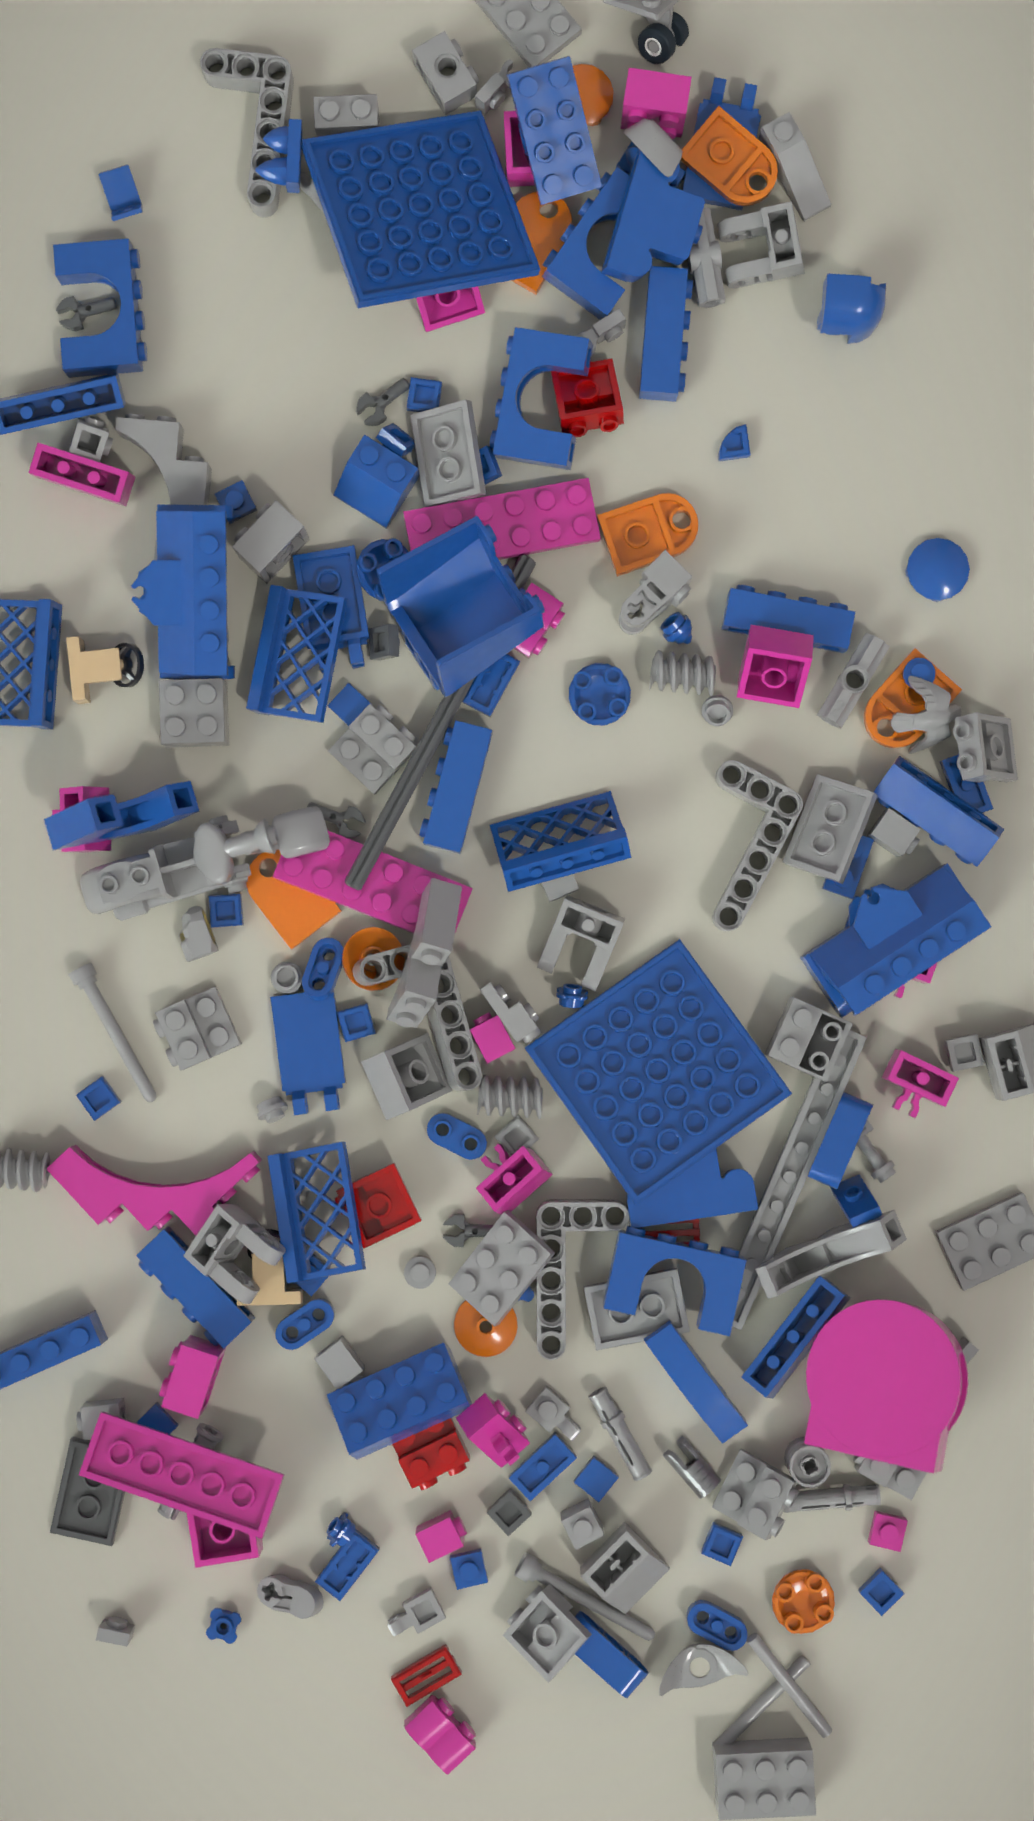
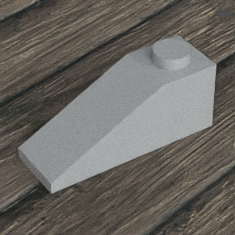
[758,112,831,222]

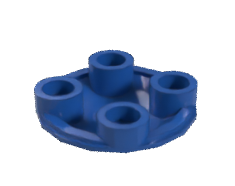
[357,538,409,601]
[905,538,970,602]
[569,663,631,726]

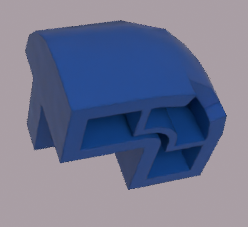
[817,273,886,344]

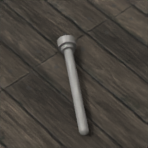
[68,962,156,1102]
[515,1552,655,1641]

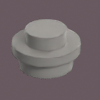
[702,695,733,726]
[271,962,303,993]
[257,1096,288,1123]
[404,1256,436,1289]

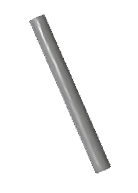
[747,1633,832,1738]
[712,1655,811,1747]

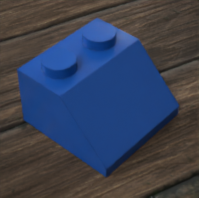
[333,435,420,529]

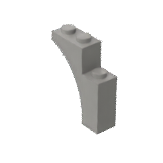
[115,414,212,505]
[386,878,462,1028]
[755,1210,907,1298]

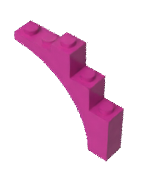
[46,1145,262,1236]

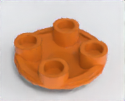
[573,64,614,126]
[772,1569,835,1634]

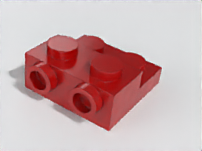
[551,358,624,437]
[334,1162,422,1249]
[393,1418,470,1490]

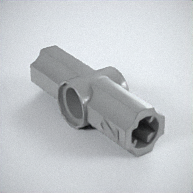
[687,207,726,308]
[817,633,890,729]

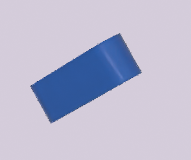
[807,1092,873,1189]
[575,1611,649,1698]

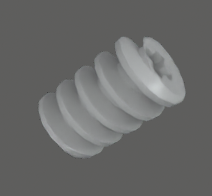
[649,650,716,696]
[477,1075,543,1119]
[0,1148,50,1192]

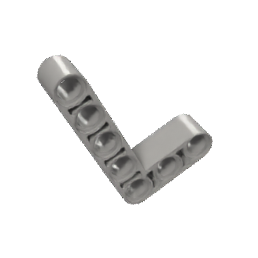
[200,48,294,218]
[712,760,803,931]
[353,944,482,1091]
[536,1199,629,1360]

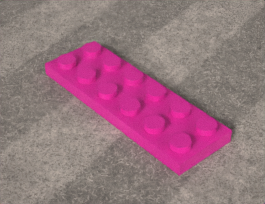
[403,478,601,560]
[273,830,473,934]
[79,1412,285,1539]

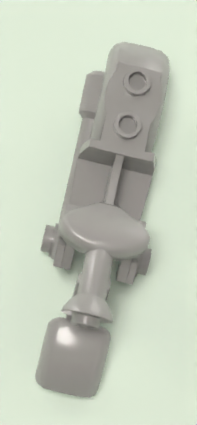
[80,806,330,921]

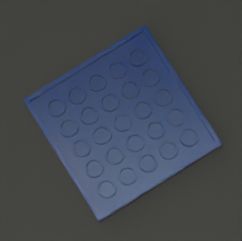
[301,110,540,309]
[525,939,792,1205]

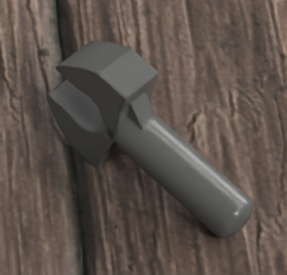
[56,296,117,332]
[356,378,410,426]
[307,802,366,839]
[443,1214,493,1247]

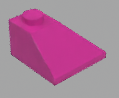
[416,287,485,332]

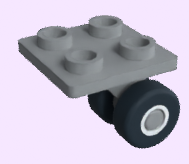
[603,0,689,64]

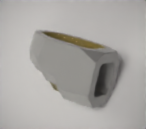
[179,906,219,962]

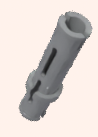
[588,1387,652,1481]
[784,1484,881,1513]

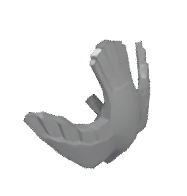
[891,676,961,754]

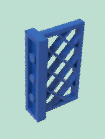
[246,585,348,723]
[0,599,62,730]
[490,791,632,892]
[267,1141,366,1283]

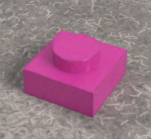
[868,1511,908,1552]

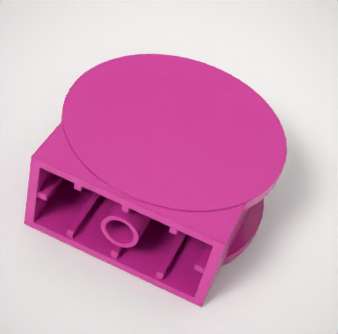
[804,1300,968,1474]

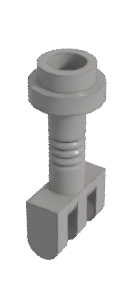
[857,1120,896,1183]

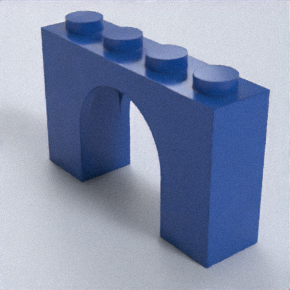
[542,166,629,320]
[53,238,148,378]
[490,327,593,470]
[44,781,199,851]
[603,1226,746,1336]

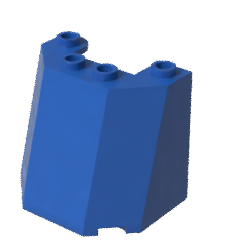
[377,516,545,697]

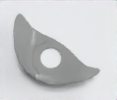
[623,118,683,177]
[659,1643,748,1696]

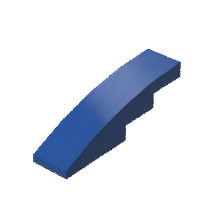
[644,1321,748,1444]

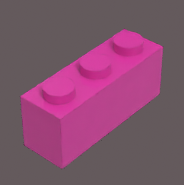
[28,443,135,507]

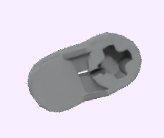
[257,1574,324,1619]

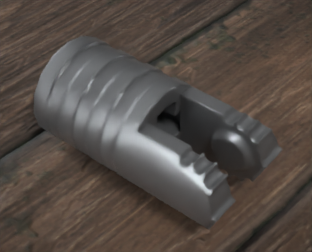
[663,1435,721,1499]

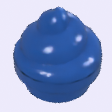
[660,612,692,644]

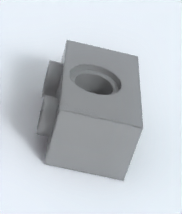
[412,31,479,115]

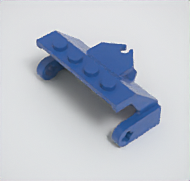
[131,504,235,679]
[800,863,992,1018]

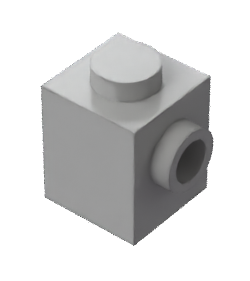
[69,416,113,462]

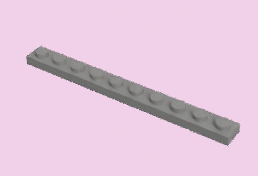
[732,1030,867,1330]

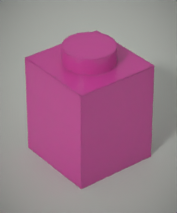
[470,1012,516,1063]
[415,1510,467,1563]

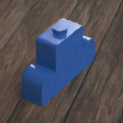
[601,148,705,282]
[626,1149,758,1228]

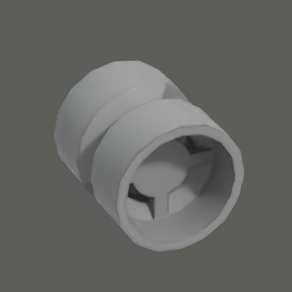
[784,1437,831,1488]

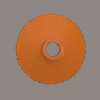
[342,927,405,991]
[454,1300,517,1357]

